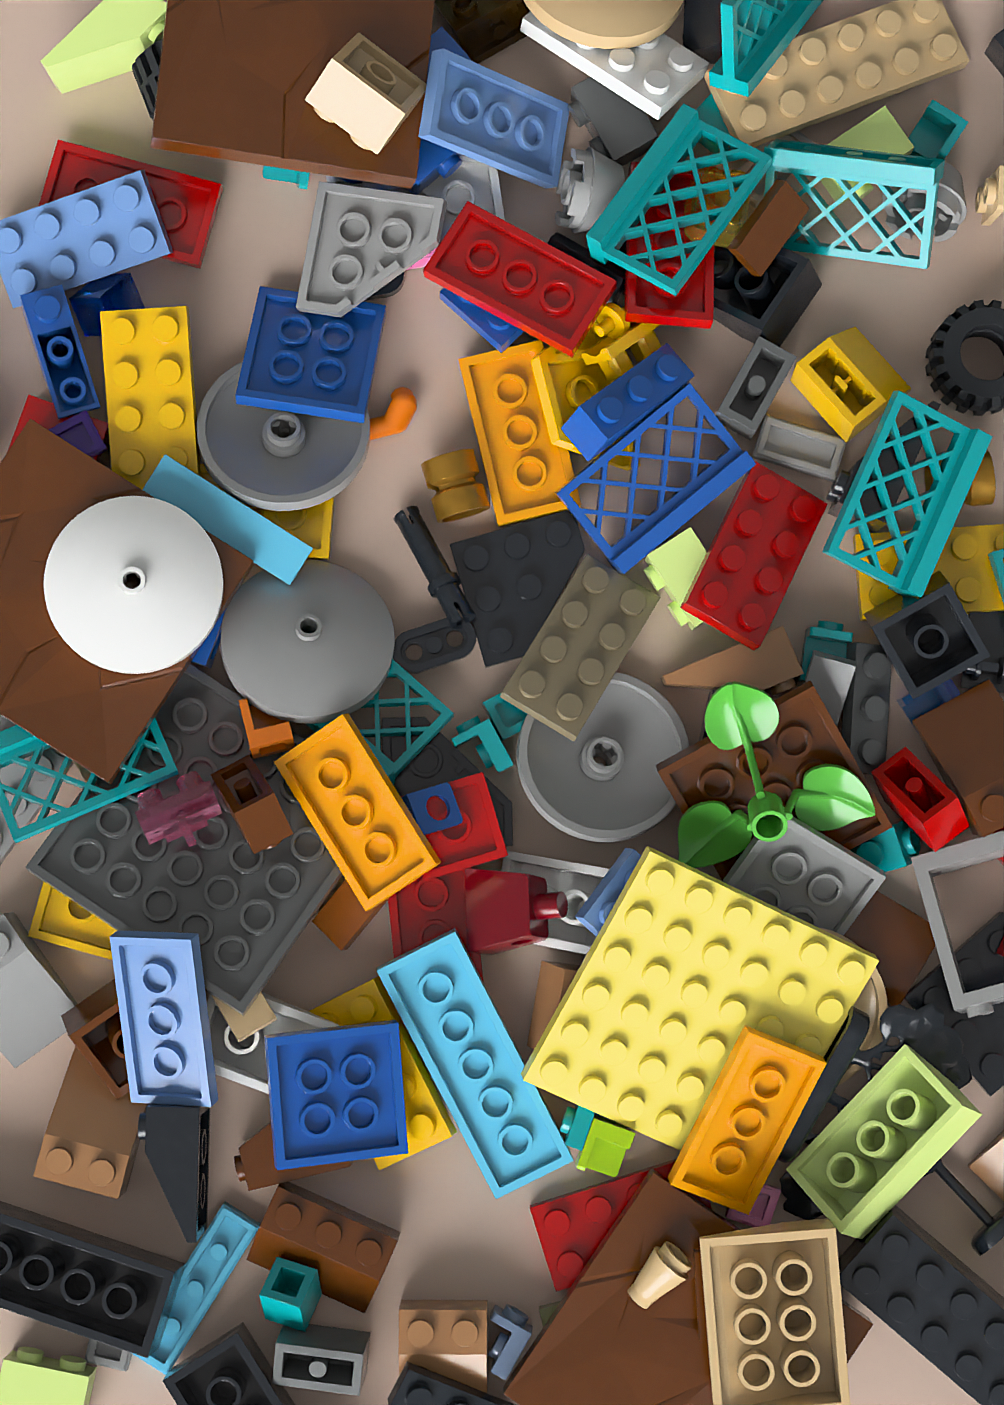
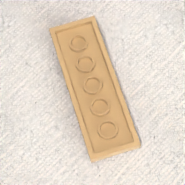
[704,0,970,147]

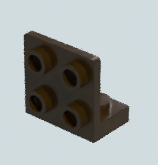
[434,0,530,64]

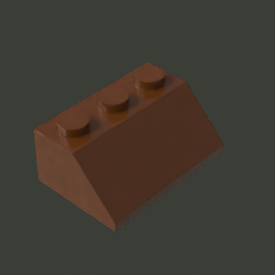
[246,1182,401,1313]

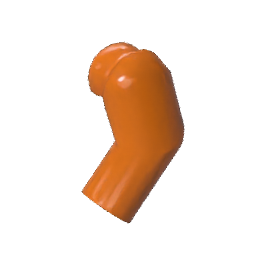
[369,387,417,440]

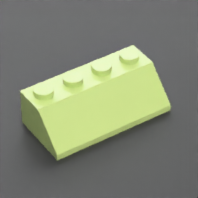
[786,1044,983,1239]

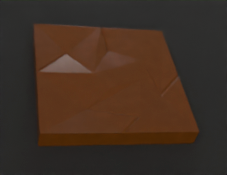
[150,0,435,189]
[0,419,254,784]
[503,1168,873,1405]

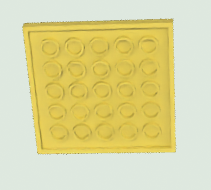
[521,846,879,1151]

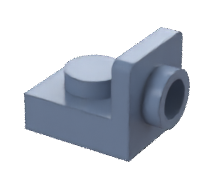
[488,1304,533,1381]

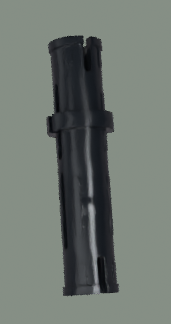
[393,506,476,629]

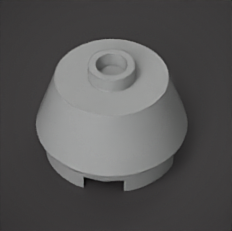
[555,147,624,233]
[882,162,967,242]

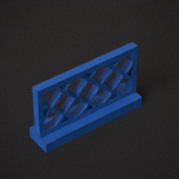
[555,383,756,574]

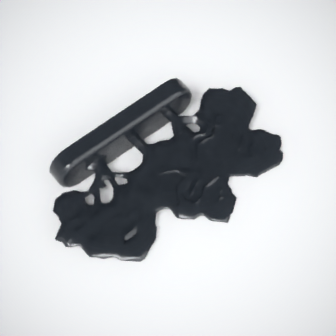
[777,1002,972,1220]

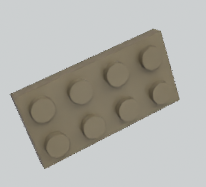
[500,554,661,742]

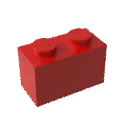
[871,747,969,852]

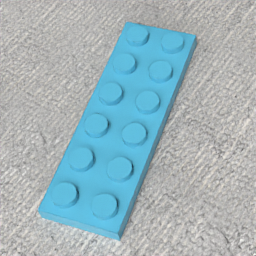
[377,928,574,1199]

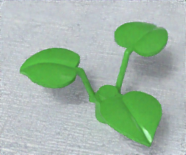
[678,681,875,868]

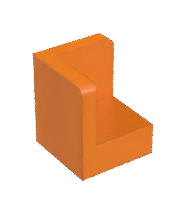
[238,698,295,759]

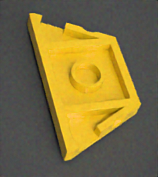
[530,319,641,471]

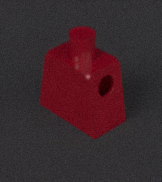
[465,868,568,955]

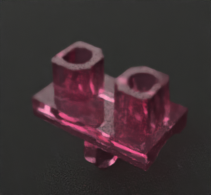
[135,771,223,847]

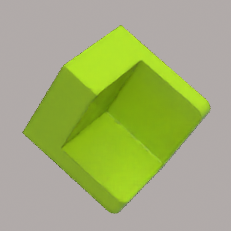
[575,1114,635,1177]

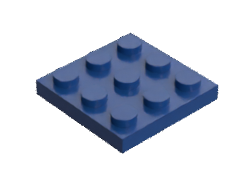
[235,286,386,423]
[264,1020,408,1170]

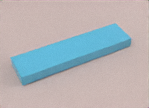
[142,454,314,585]
[130,1201,261,1375]

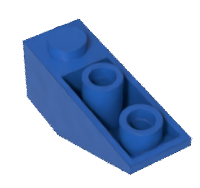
[20,284,100,419]

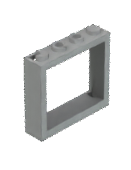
[911,831,1004,1018]

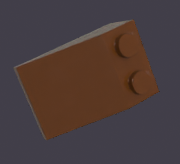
[912,679,1004,837]

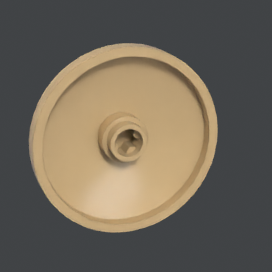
[523,0,684,49]

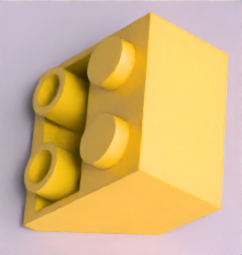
[790,326,911,443]

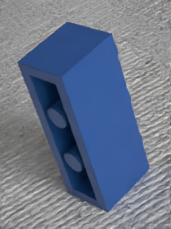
[561,343,695,462]

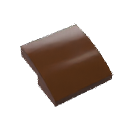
[844,891,936,1007]

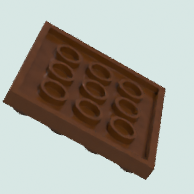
[656,680,892,881]

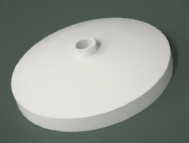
[44,496,224,674]

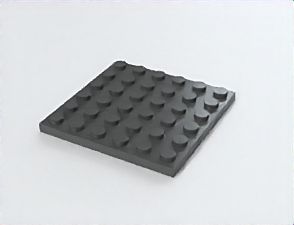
[26,664,342,1016]

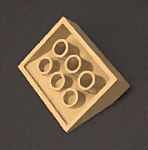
[699,1218,851,1405]

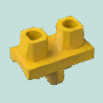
[581,302,661,381]

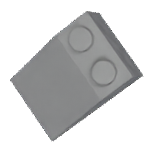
[0,912,78,1068]

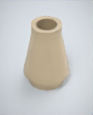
[627,1241,692,1309]

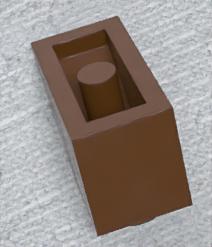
[210,755,294,854]

